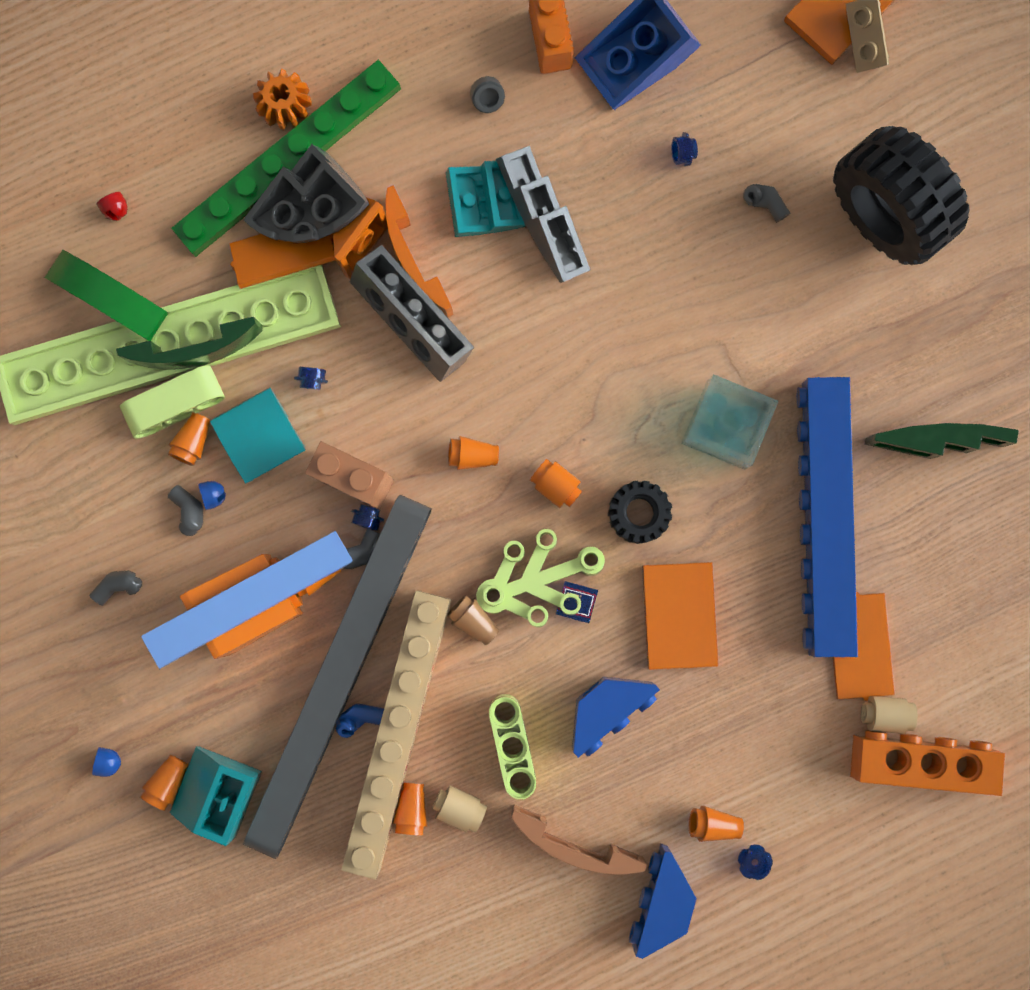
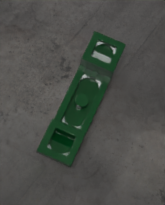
[116,317,263,370]

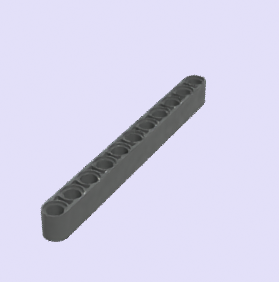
[243,495,432,859]

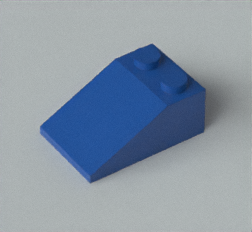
[575,0,701,110]

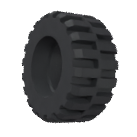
[833,126,970,265]

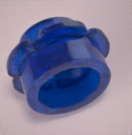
[671,132,698,166]
[294,367,328,390]
[351,504,384,531]
[738,844,773,880]

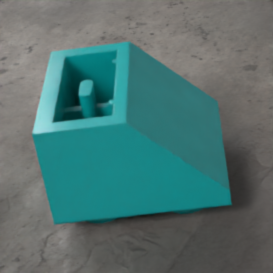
[170,746,262,846]

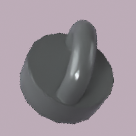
[470,76,505,113]

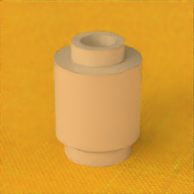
[861,696,918,734]
[432,786,487,833]

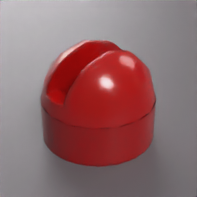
[96,192,128,221]

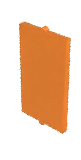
[229,233,336,289]
[833,592,895,701]

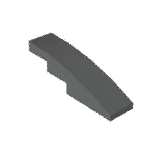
[496,145,590,283]

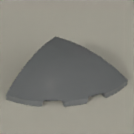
[243,144,369,243]

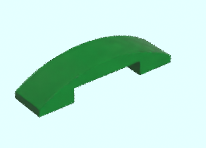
[44,250,168,341]

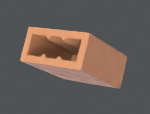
[305,441,394,510]

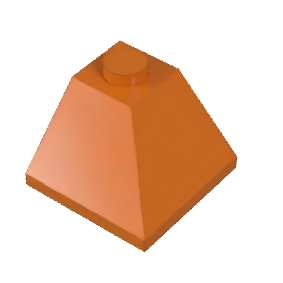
[333,197,388,279]

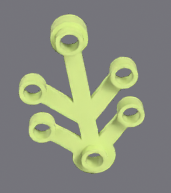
[476,529,605,627]

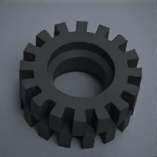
[608,480,673,544]

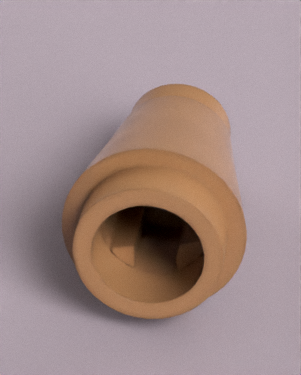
[447,595,499,646]

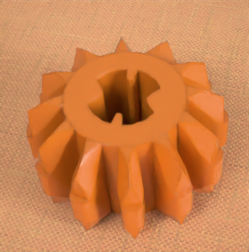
[253,68,312,131]

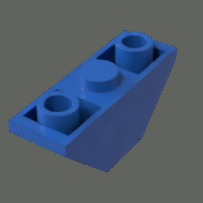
[572,677,660,758]
[629,844,697,959]

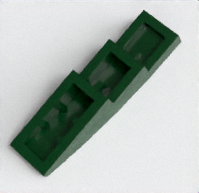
[864,423,1019,459]

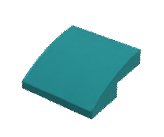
[445,161,526,237]
[210,387,306,484]

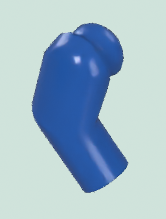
[336,703,384,738]

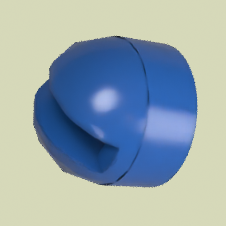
[198,481,226,510]
[92,747,121,777]

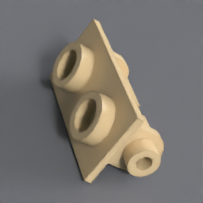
[846,0,889,73]

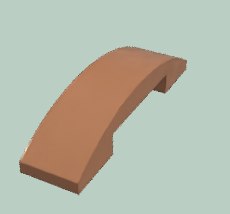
[511,805,647,875]

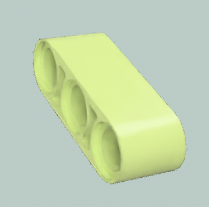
[119,365,225,439]
[489,694,536,799]

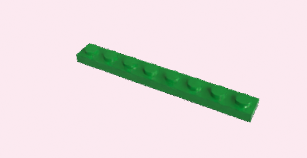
[171,59,401,257]

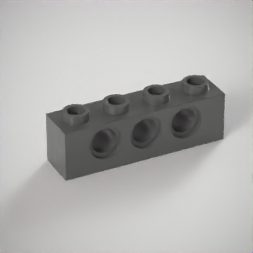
[349,245,474,382]

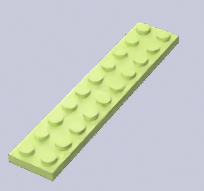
[0,265,341,425]

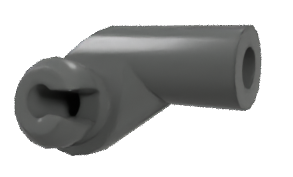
[743,184,791,223]
[168,485,203,536]
[343,528,380,569]
[89,570,142,606]

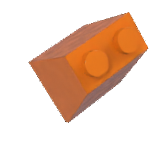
[180,554,303,659]

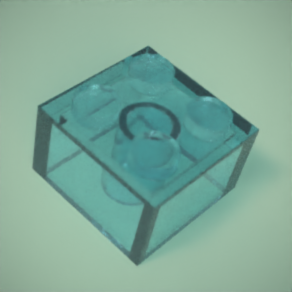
[681,374,778,470]

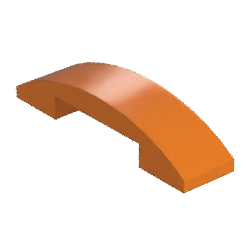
[386,185,454,317]

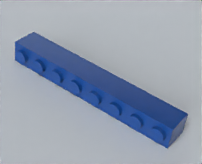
[796,377,858,657]

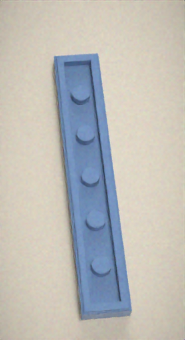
[141,531,353,670]

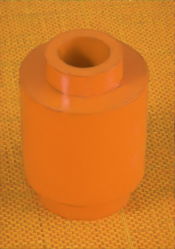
[530,459,582,508]

